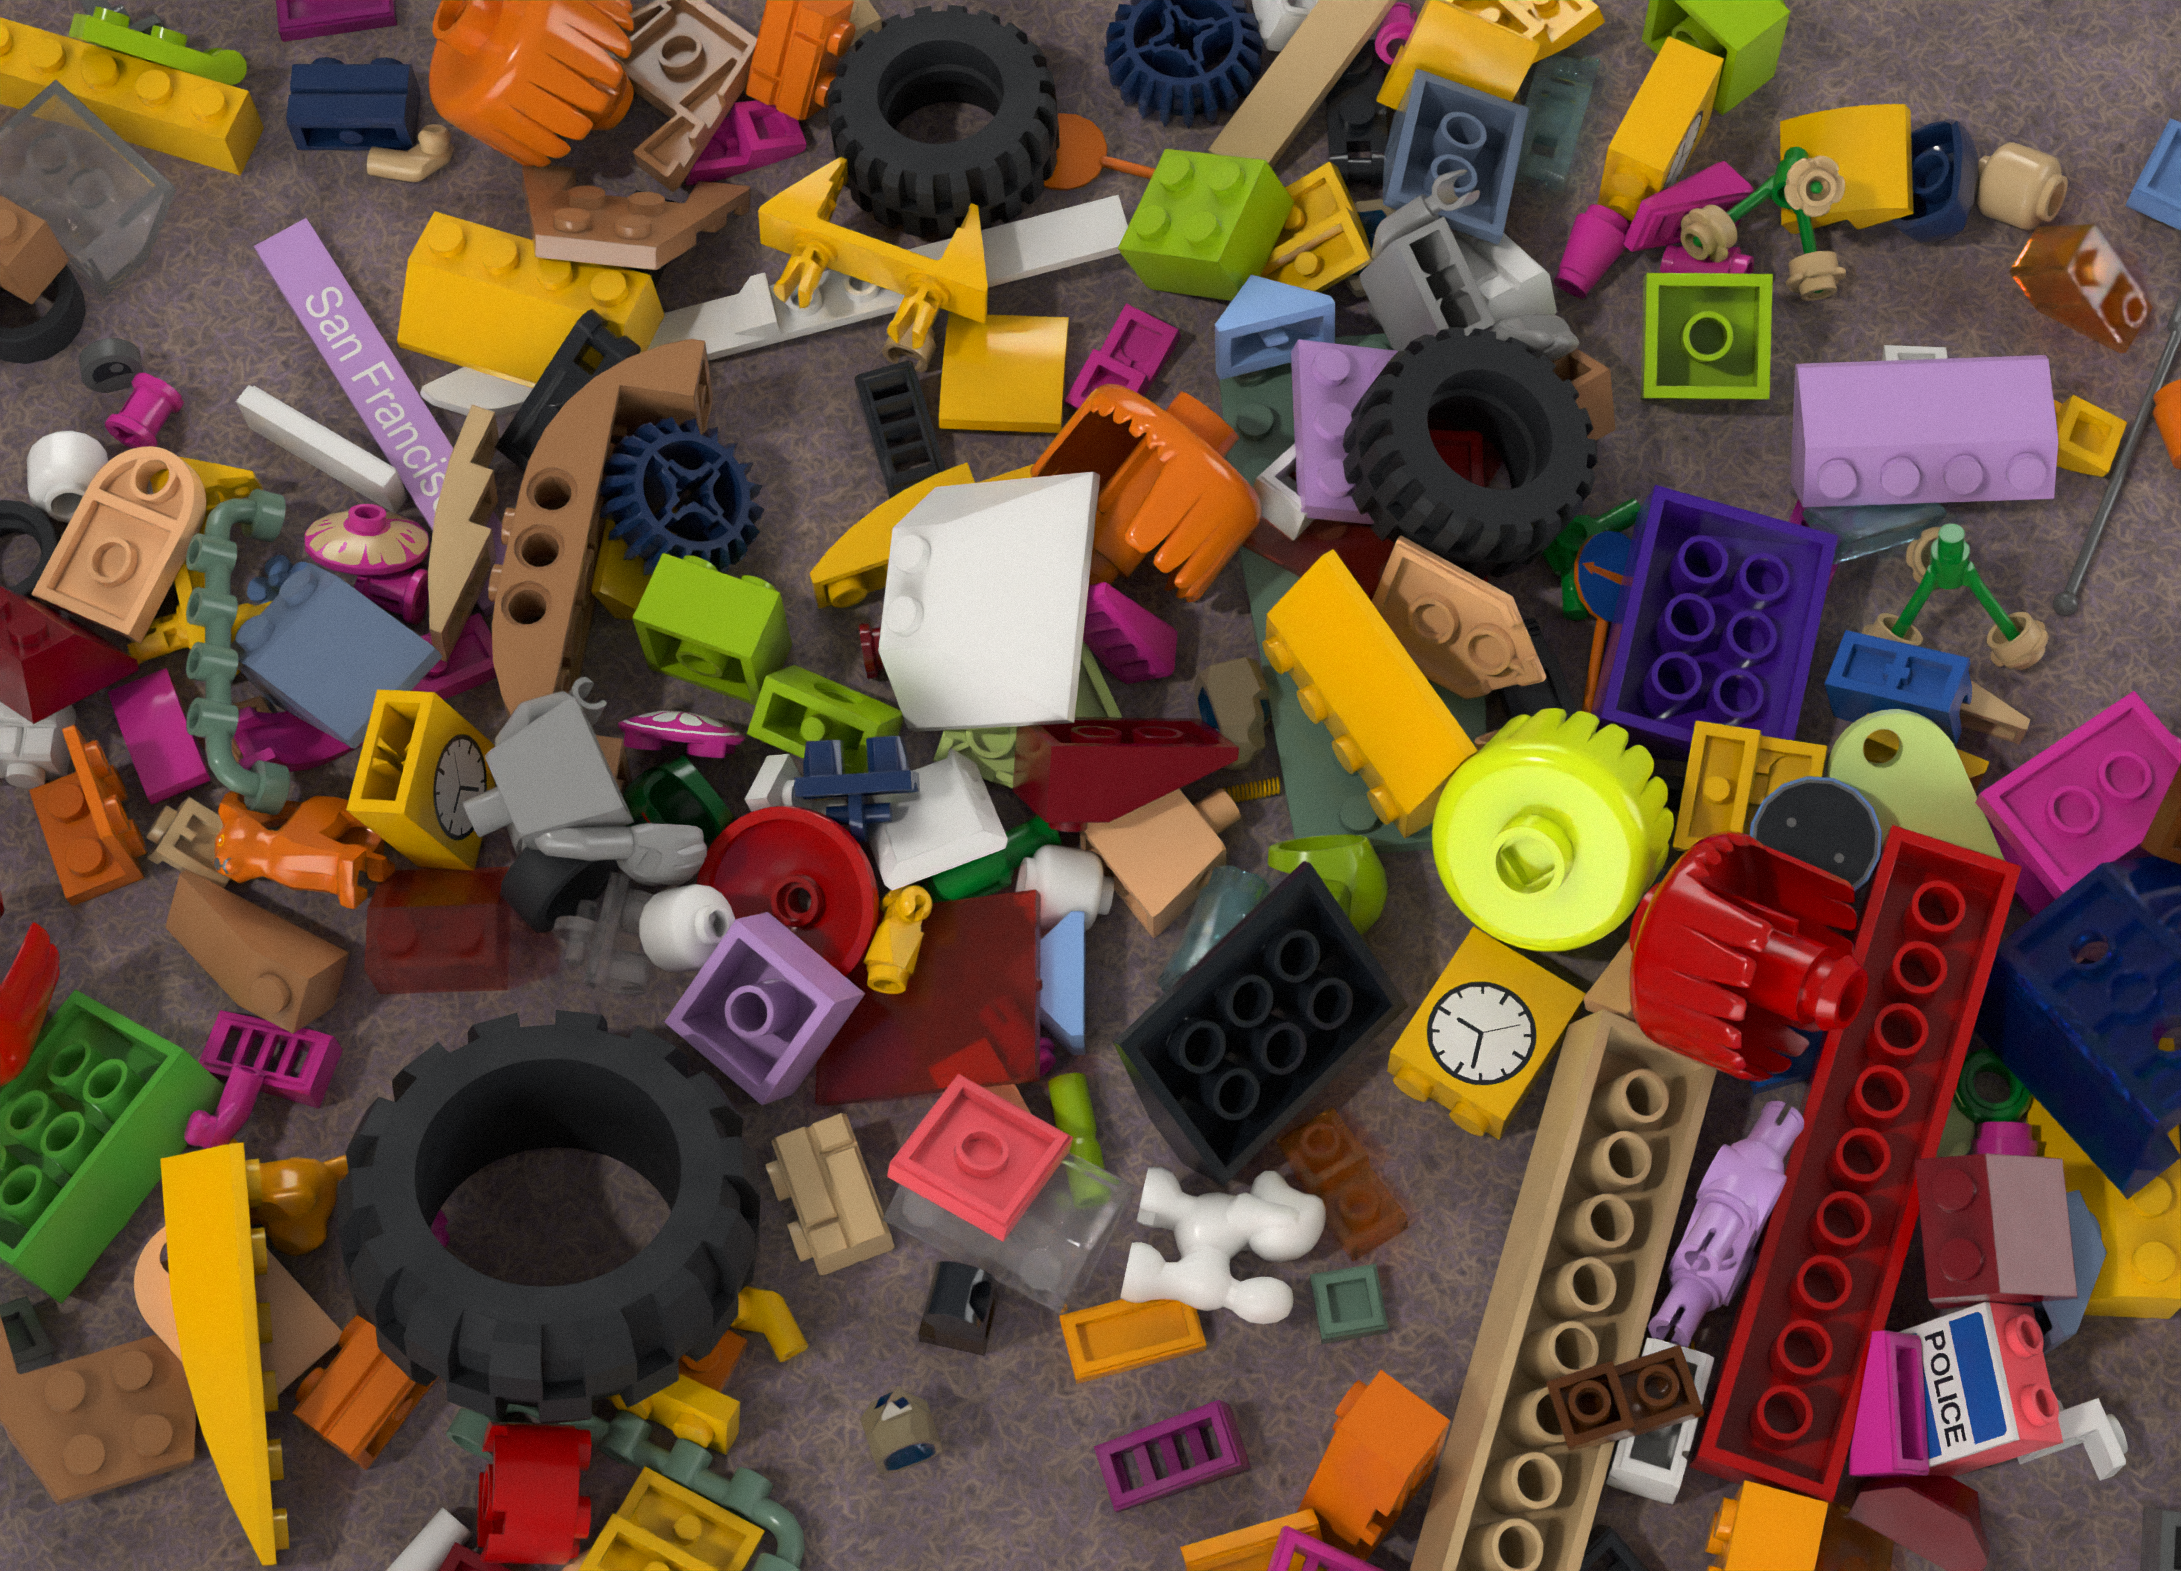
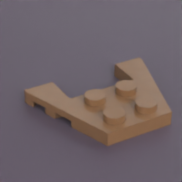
[604,0,757,192]
[522,165,751,270]
[0,1260,196,1506]

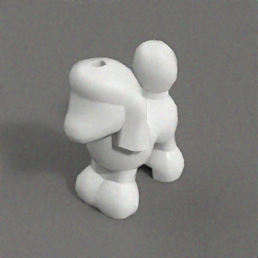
[1120,1167,1326,1325]

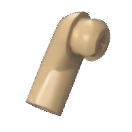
[367,124,454,182]

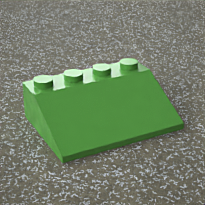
[0,989,225,1304]

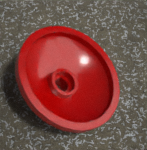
[696,805,879,979]

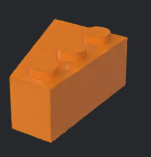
[1296,1369,1450,1562]

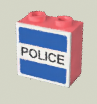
[1898,1302,2063,1477]

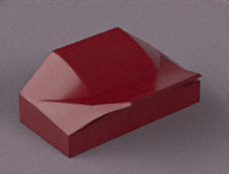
[1848,1475,1990,1571]

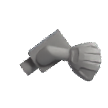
[1360,169,1579,361]
[463,677,707,886]

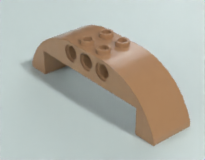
[488,339,713,796]

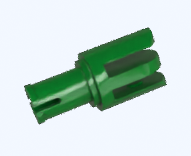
[920,814,1061,912]

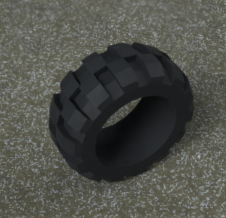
[337,1010,761,1424]

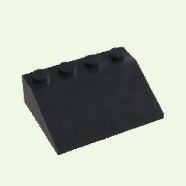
[1113,861,1408,1186]

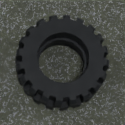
[827,5,1060,240]
[1343,328,1598,580]

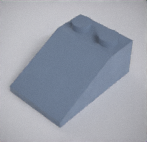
[1383,68,1529,245]
[231,563,443,749]

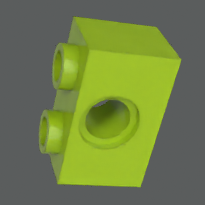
[747,665,904,774]

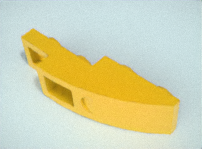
[809,462,1034,609]

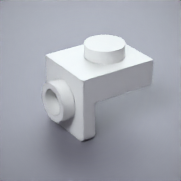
[2017,1398,2128,1481]

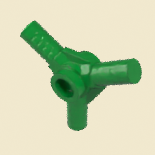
[1541,498,1641,621]

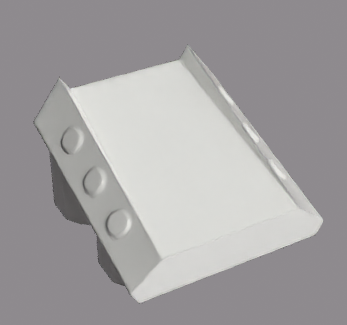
[867,748,1008,891]

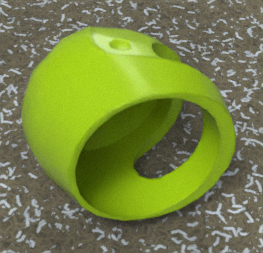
[1267,834,1388,935]

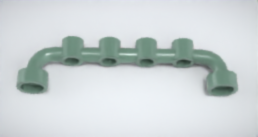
[186,489,290,815]
[446,1401,805,1571]

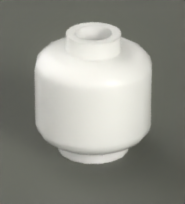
[27,431,108,523]
[1015,844,1114,931]
[639,884,735,973]

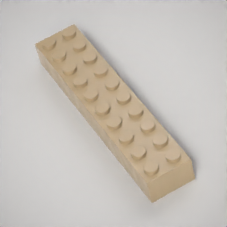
[1410,1009,1717,1571]

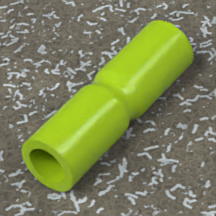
[1048,1073,1112,1211]

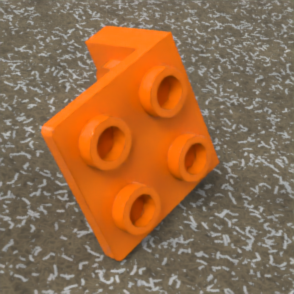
[29,724,147,906]

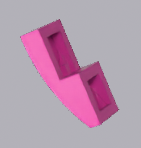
[684,100,807,186]
[1064,303,1182,410]
[108,668,211,805]

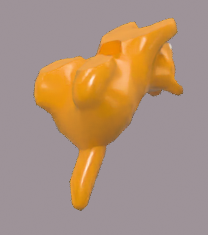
[229,1138,349,1256]

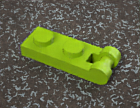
[68,6,247,85]

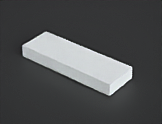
[236,385,408,513]

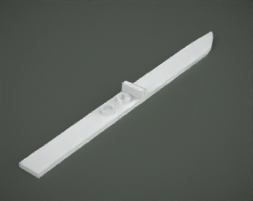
[420,195,1128,416]

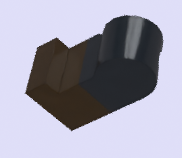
[918,1261,999,1356]

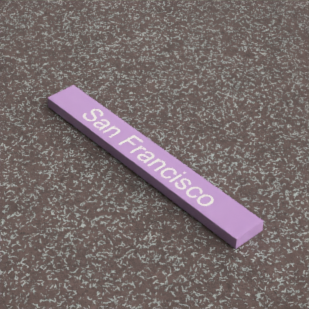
[254,218,507,617]

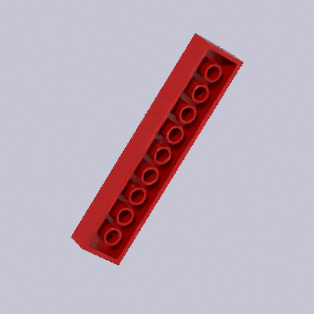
[1689,825,2022,1506]

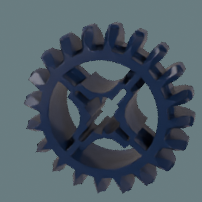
[1104,0,1263,129]
[599,416,765,576]

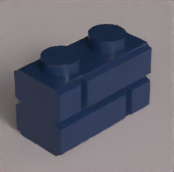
[286,57,421,150]

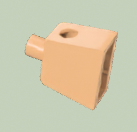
[1080,788,1241,939]

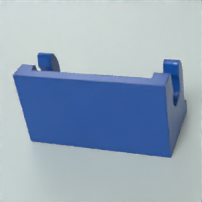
[1825,630,1972,746]

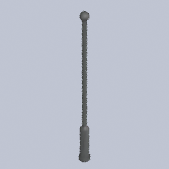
[2053,293,2181,616]

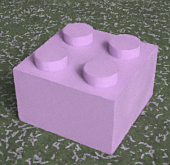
[664,912,865,1105]

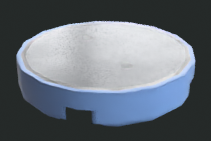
[1750,776,1882,902]

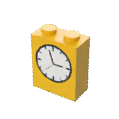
[1597,36,1724,225]
[346,689,496,870]
[1387,926,1586,1140]

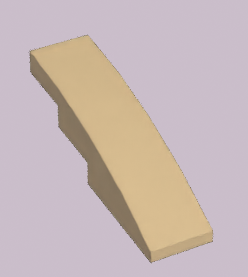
[428,405,499,662]

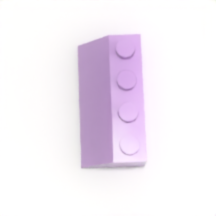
[1790,355,2059,507]

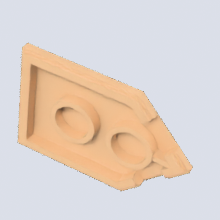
[1372,536,1547,700]

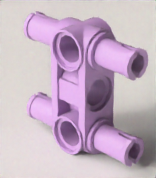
[1648,1101,1804,1348]

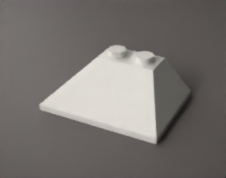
[878,472,1100,732]

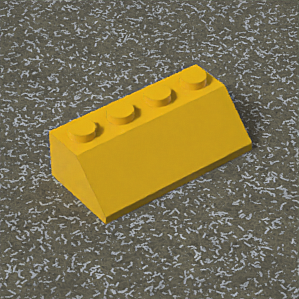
[397,211,665,388]
[1262,549,1478,839]
[2023,1035,2181,1319]

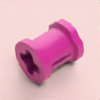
[105,373,184,449]
[354,569,429,625]

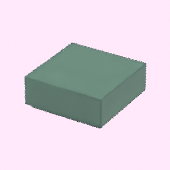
[1309,1264,1389,1344]

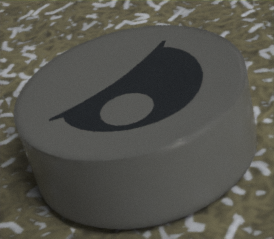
[79,338,143,393]

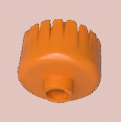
[429,0,634,167]
[1030,384,1263,602]

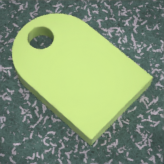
[1827,709,2005,861]

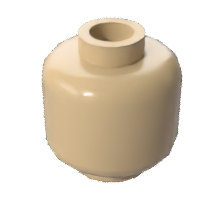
[1975,142,2068,230]

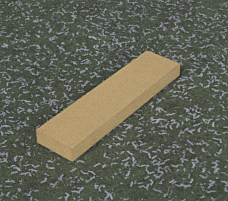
[1208,0,1397,168]

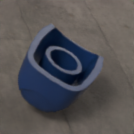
[1891,119,1979,243]

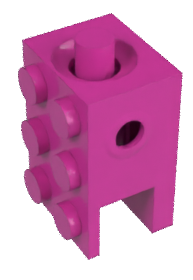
[1975,691,2181,931]

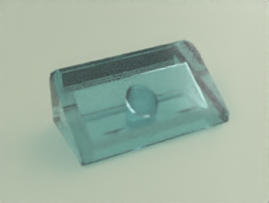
[1802,503,1947,564]

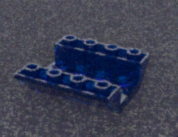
[1973,856,2181,1200]

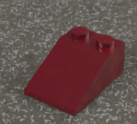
[1013,717,1239,832]

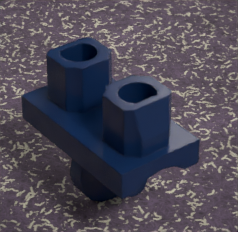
[794,736,920,843]

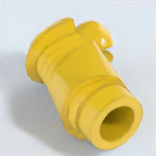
[863,885,933,994]

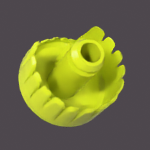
[1432,708,1674,952]

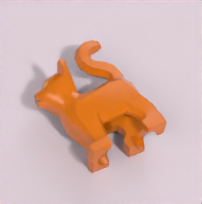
[213,791,395,909]

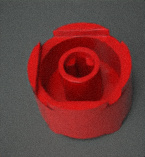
[477,1422,591,1565]

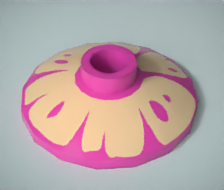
[304,504,429,575]

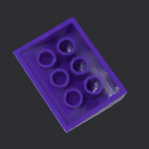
[1591,485,1838,762]

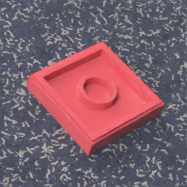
[887,1074,1073,1242]

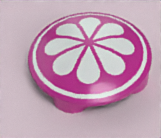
[618,710,745,758]

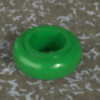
[1953,1048,2033,1124]

